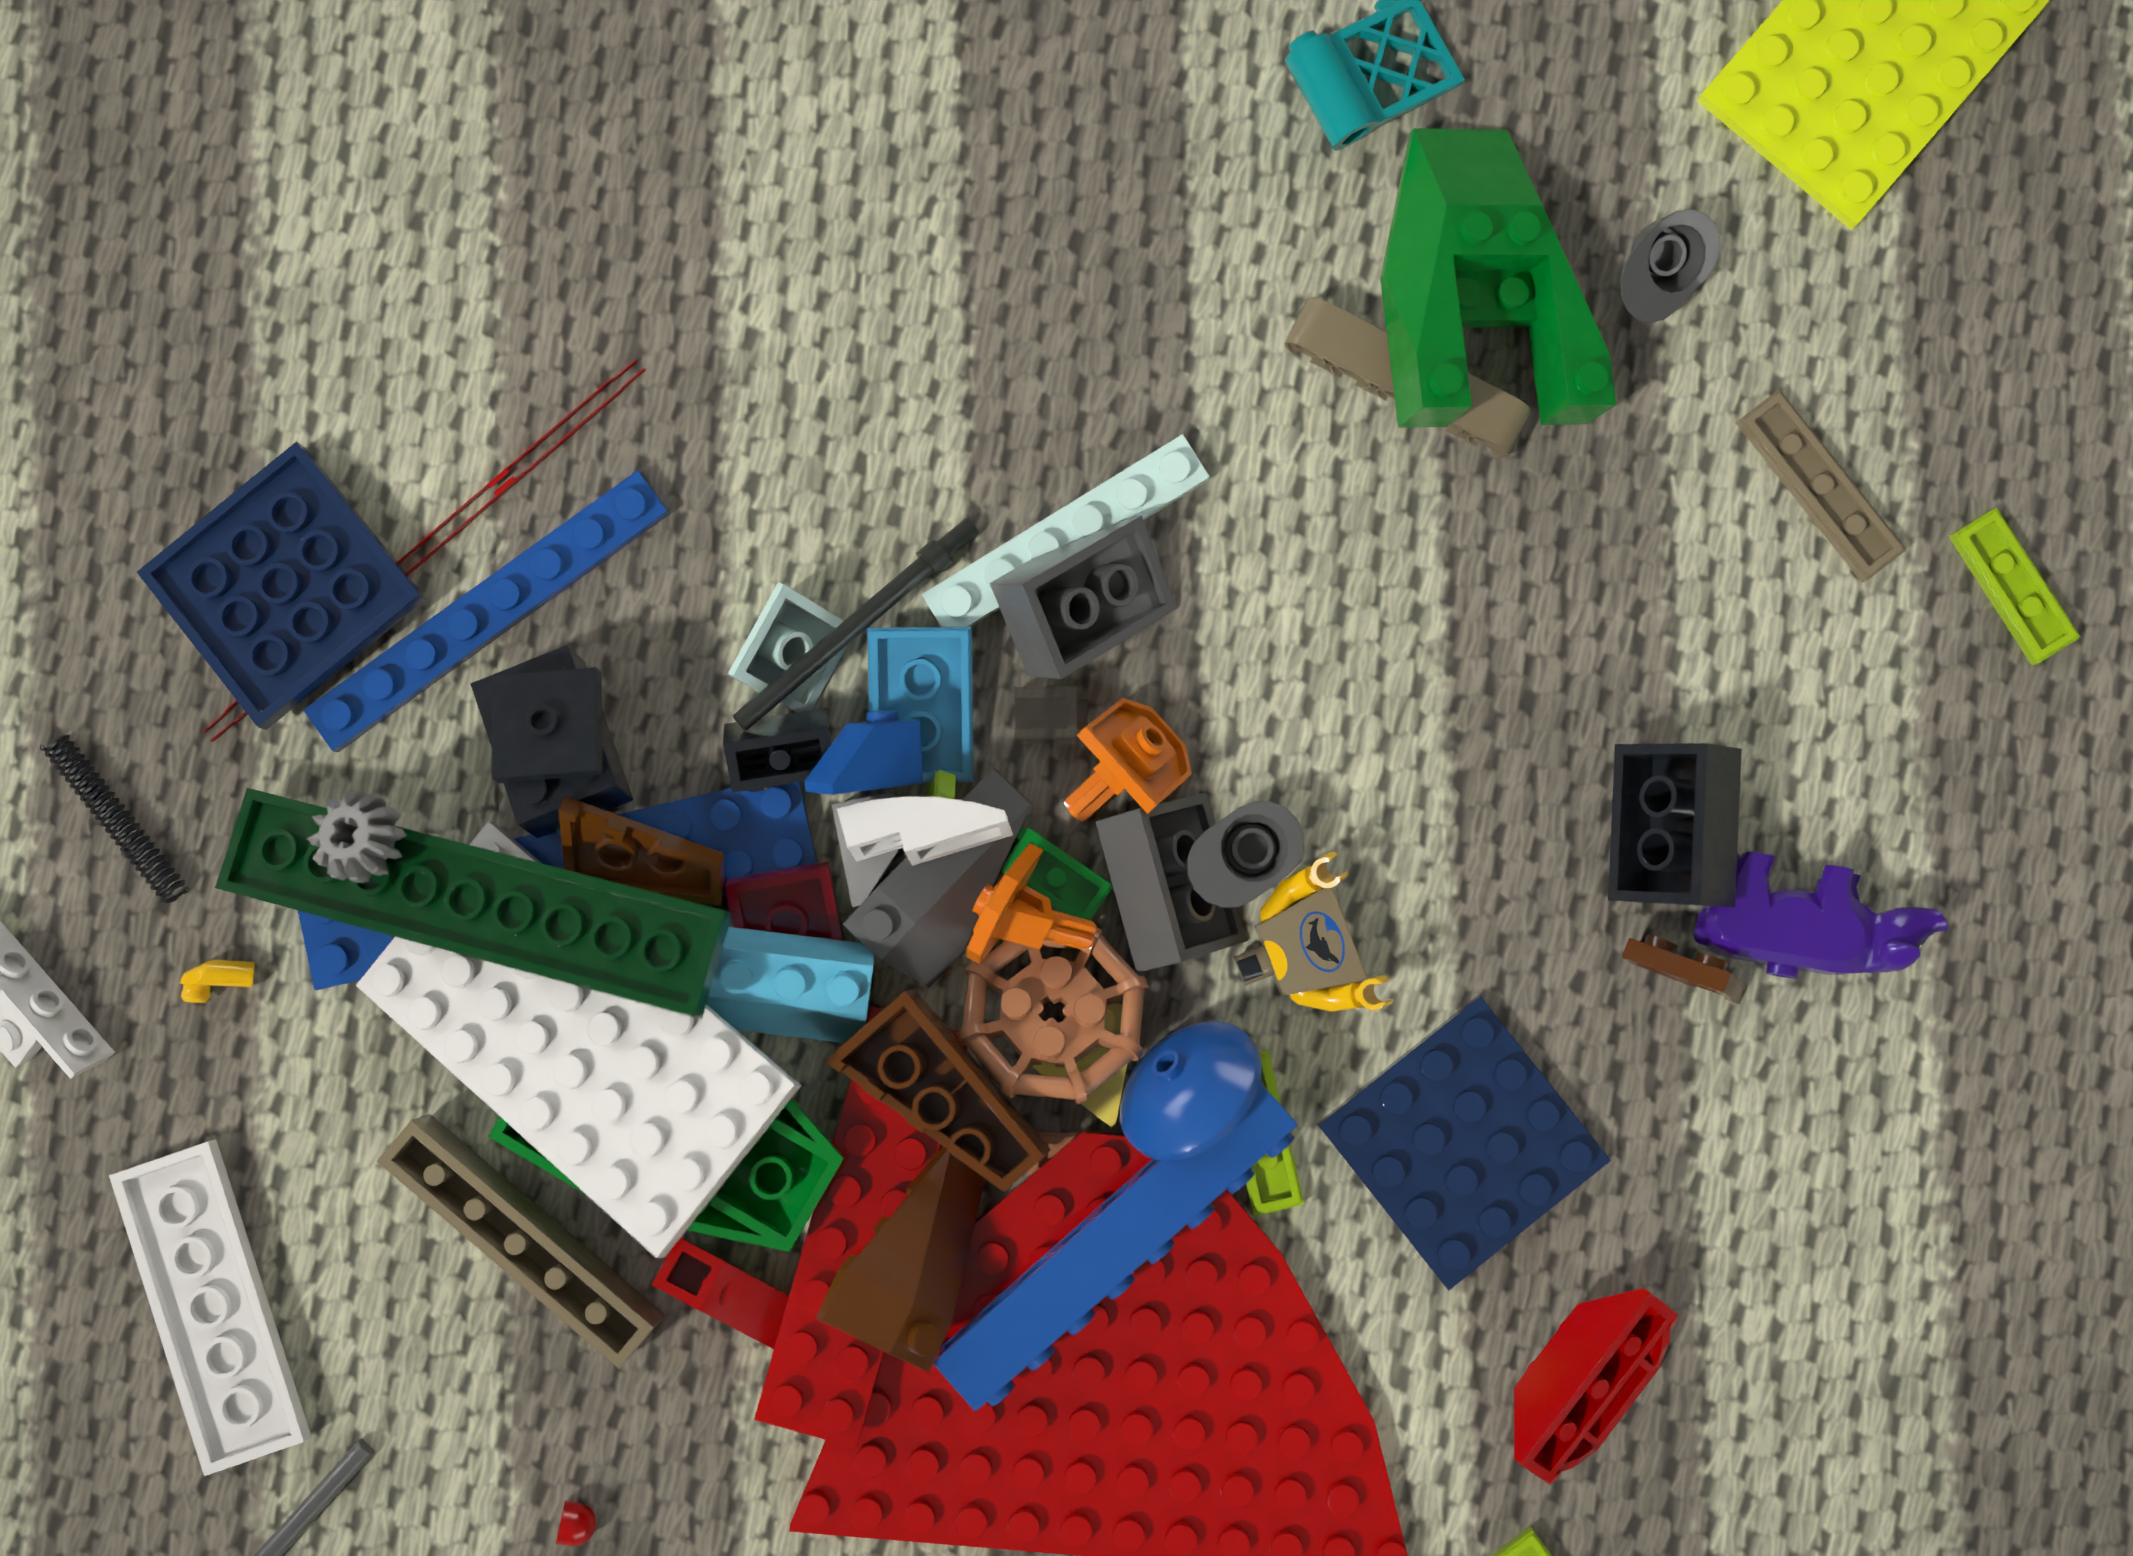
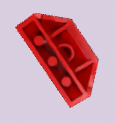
[1514,1288,1679,1485]

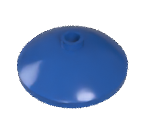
[1120,1021,1262,1161]

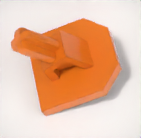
[1064,698,1192,822]
[966,843,1096,964]

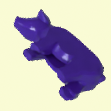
[1693,851,1948,979]

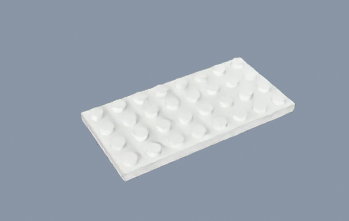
[356,821,801,1258]

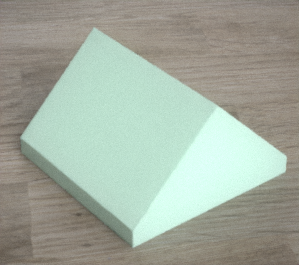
[728,582,847,712]

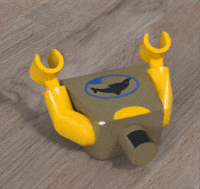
[1234,851,1394,1012]

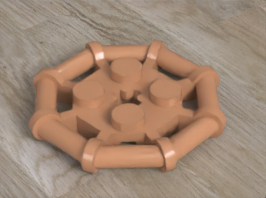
[957,927,1149,1104]

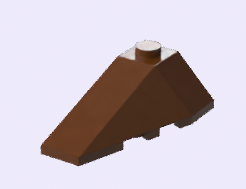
[815,1146,985,1373]

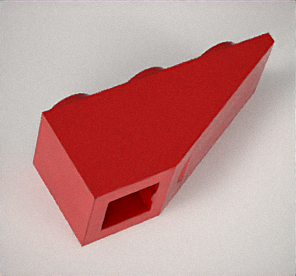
[651,1237,789,1349]

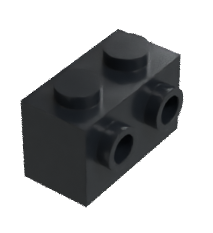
[723,708,833,793]

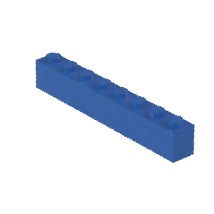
[933,1082,1298,1412]

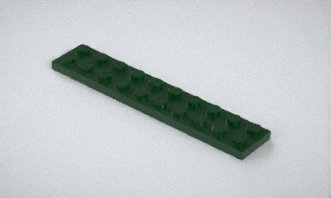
[215,788,732,1019]

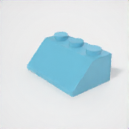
[707,927,874,1043]

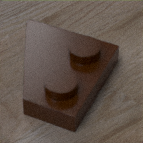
[1622,935,1746,1004]

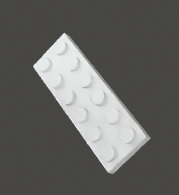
[109,1139,311,1476]

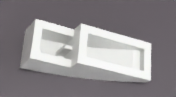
[837,796,1013,866]

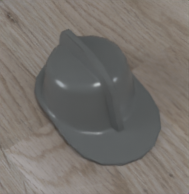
[1620,209,1720,323]
[1187,801,1304,908]

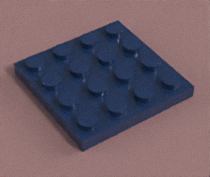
[137,441,427,730]
[1317,996,1611,1291]

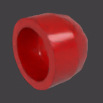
[556,1500,596,1546]

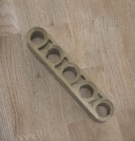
[1284,297,1531,458]

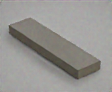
[1735,389,1907,583]

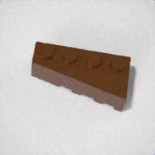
[824,989,1051,1192]

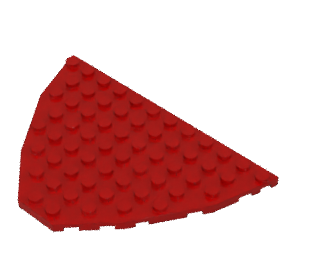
[789,1130,1408,1556]

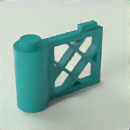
[1285,0,1465,151]

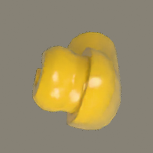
[180,960,255,1003]

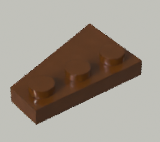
[558,796,726,906]

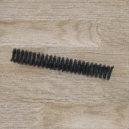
[40,735,190,903]

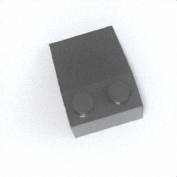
[989,515,1177,679]

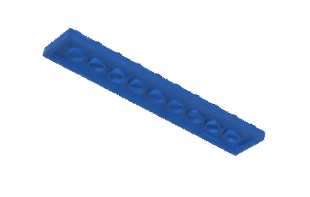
[298,782,818,990]

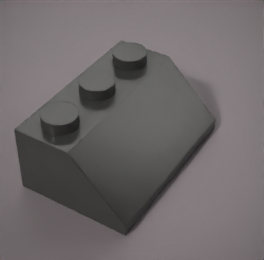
[1095,792,1248,973]

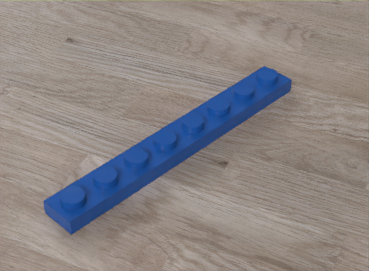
[303,470,670,752]

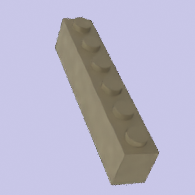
[377,1114,665,1369]

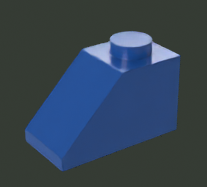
[805,710,923,795]

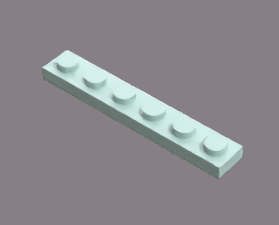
[921,434,1210,627]

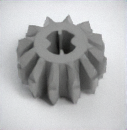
[307,791,407,883]

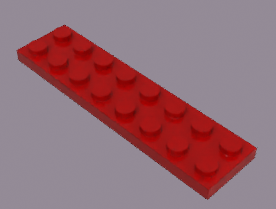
[754,1007,968,1448]

